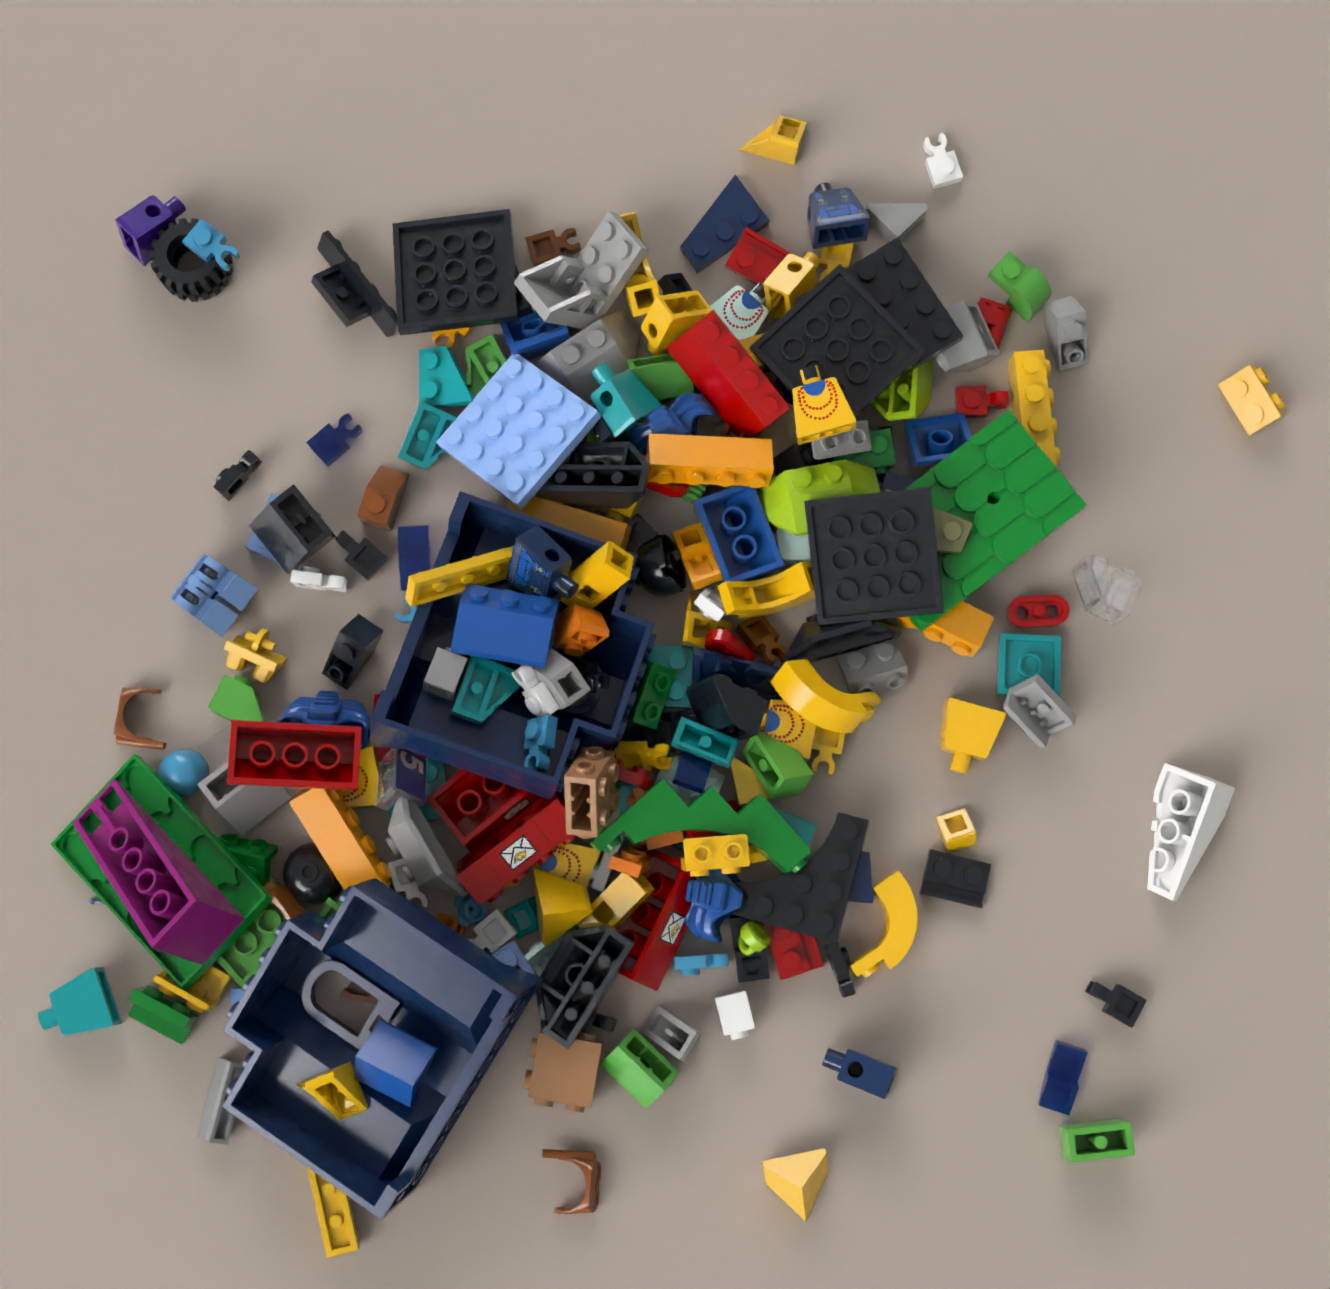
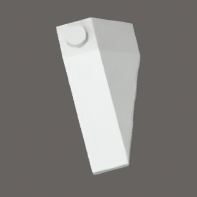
[1147,763,1235,901]

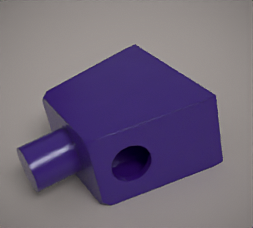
[115,195,186,266]

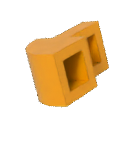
[672,522,723,590]

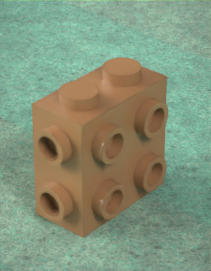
[564,746,620,839]
[523,1031,603,1112]

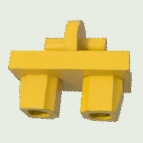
[224,628,287,683]

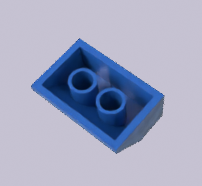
[694,486,784,583]
[451,584,560,669]

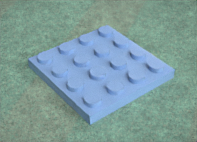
[436,354,602,510]

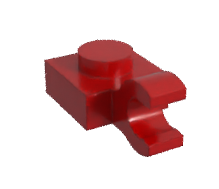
[954,385,1009,418]

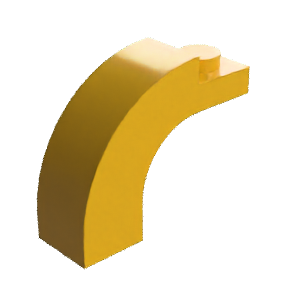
[619,211,660,317]
[717,562,815,619]
[770,659,882,733]
[847,871,918,978]

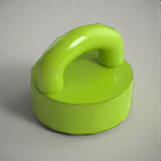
[738,920,770,955]

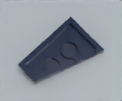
[680,175,770,273]
[693,647,783,701]

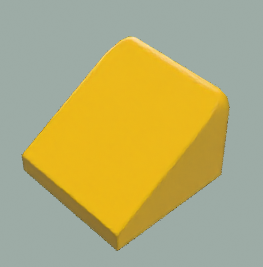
[936,808,977,853]

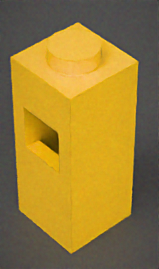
[559,540,634,609]
[577,873,656,930]

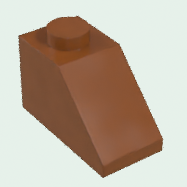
[357,465,409,531]

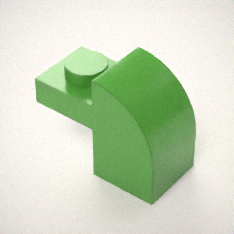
[988,251,1052,323]

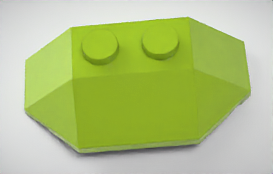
[871,357,934,421]
[756,460,881,536]

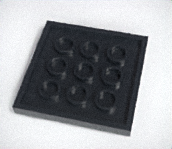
[392,209,519,336]
[794,237,963,379]
[749,264,926,437]
[804,486,944,625]

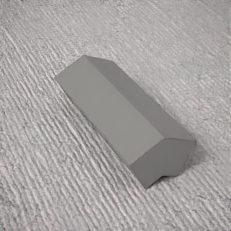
[196,1057,244,1145]

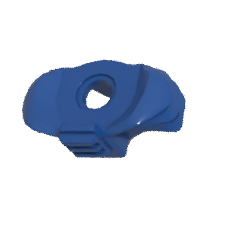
[630,393,717,455]
[277,690,370,750]
[685,869,743,943]

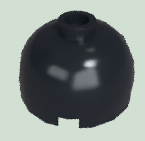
[635,534,687,597]
[282,842,342,905]

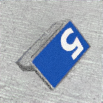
[376,748,428,811]

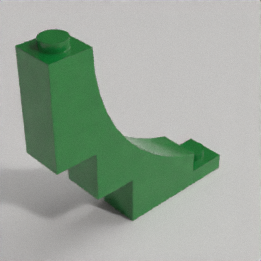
[589,778,811,873]

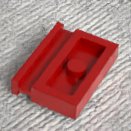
[724,227,792,285]
[762,923,824,980]

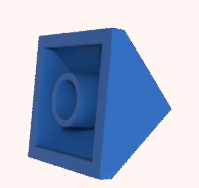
[500,310,570,361]
[904,413,972,467]
[354,1019,438,1108]

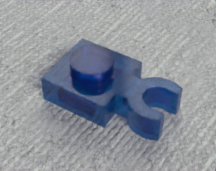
[306,413,363,467]

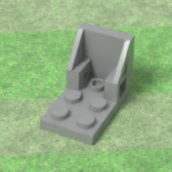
[514,211,649,329]

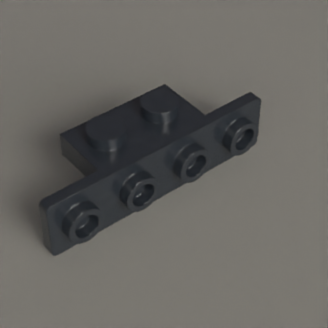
[311,230,397,337]

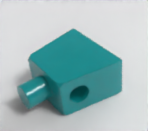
[591,362,661,437]
[38,967,122,1036]

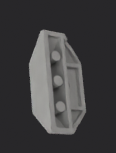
[534,309,640,403]
[385,789,468,896]

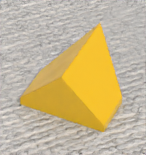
[738,115,807,165]
[682,588,733,649]
[533,867,593,946]
[295,1061,368,1121]
[762,1148,828,1222]

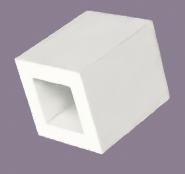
[714,990,755,1040]

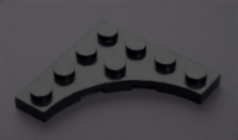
[729,812,870,944]

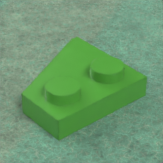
[465,334,507,406]

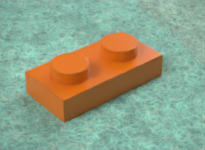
[608,846,654,878]

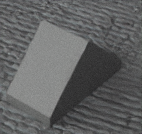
[866,203,927,243]
[642,1005,701,1062]

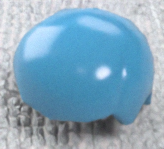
[158,749,209,797]

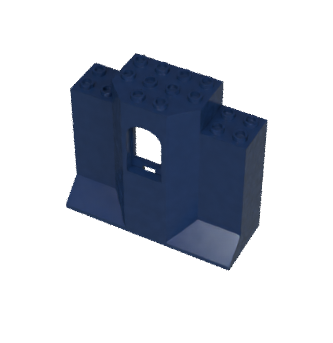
[370,491,657,800]
[222,878,543,1220]

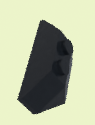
[536,442,651,509]
[780,614,902,668]
[536,925,636,1049]

